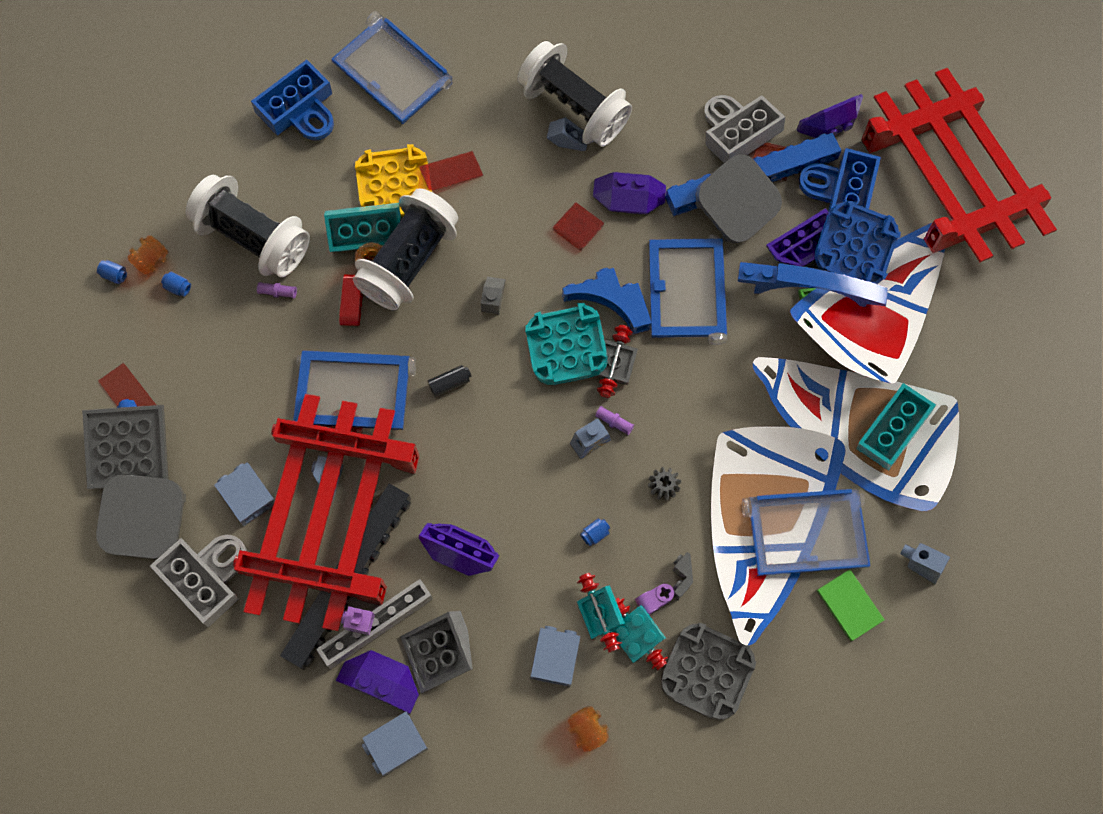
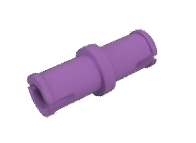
[257,282,297,298]
[595,406,634,435]

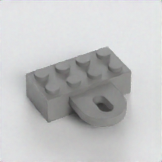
[704,95,785,163]
[150,535,247,627]

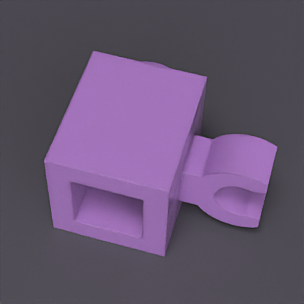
[341,607,375,635]

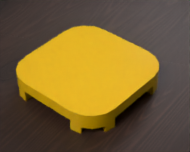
[355,144,432,217]

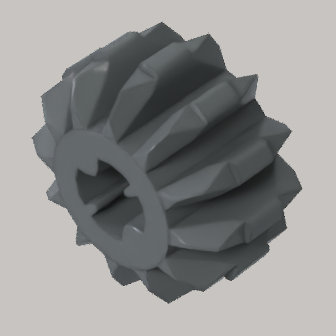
[648,467,681,500]

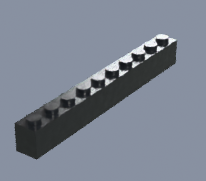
[280,483,411,670]

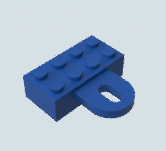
[251,59,334,140]
[799,148,881,212]

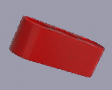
[339,274,363,326]

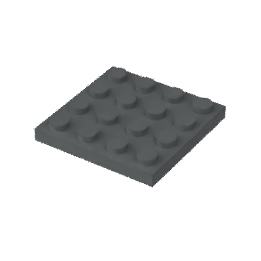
[82,405,169,489]

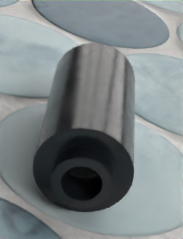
[427,365,472,397]

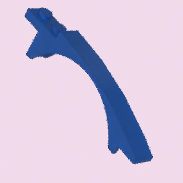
[738,262,888,307]

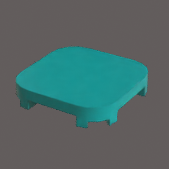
[525,303,608,385]

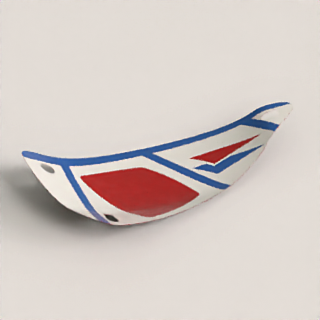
[790,223,945,383]

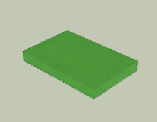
[817,570,885,641]

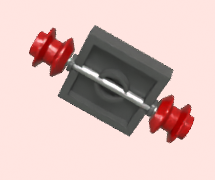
[596,325,638,398]

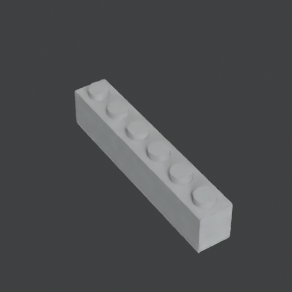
[316,579,433,669]

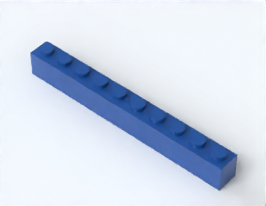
[665,133,842,217]

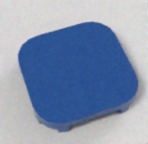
[814,201,901,284]

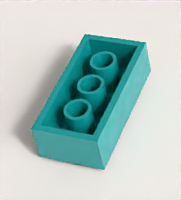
[324,203,401,252]
[856,383,936,471]

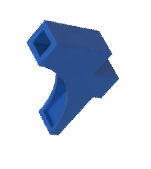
[562,268,652,335]

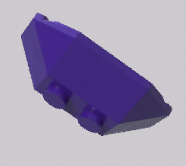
[796,94,863,138]
[593,172,666,214]
[766,208,829,267]
[418,523,499,576]
[336,650,419,714]

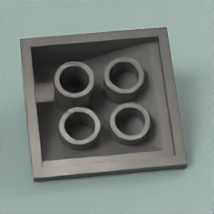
[400,611,473,693]

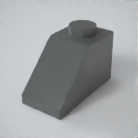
[481,277,506,315]

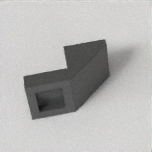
[673,552,693,600]

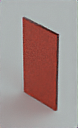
[419,151,483,191]
[98,363,156,407]

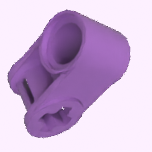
[634,584,674,615]

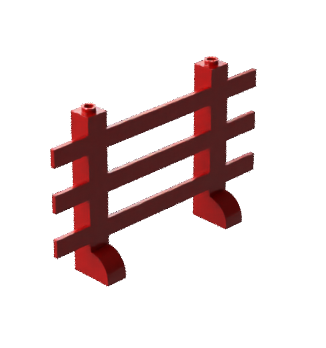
[861,68,1057,263]
[233,394,420,632]

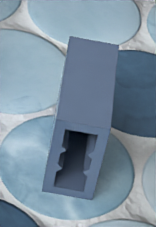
[215,462,275,526]
[531,626,580,687]
[362,712,428,776]

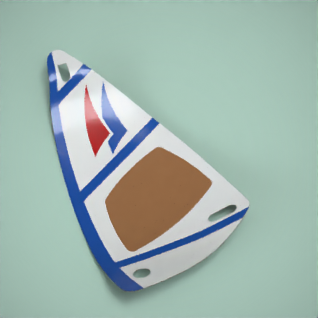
[753,357,959,511]
[711,427,846,645]

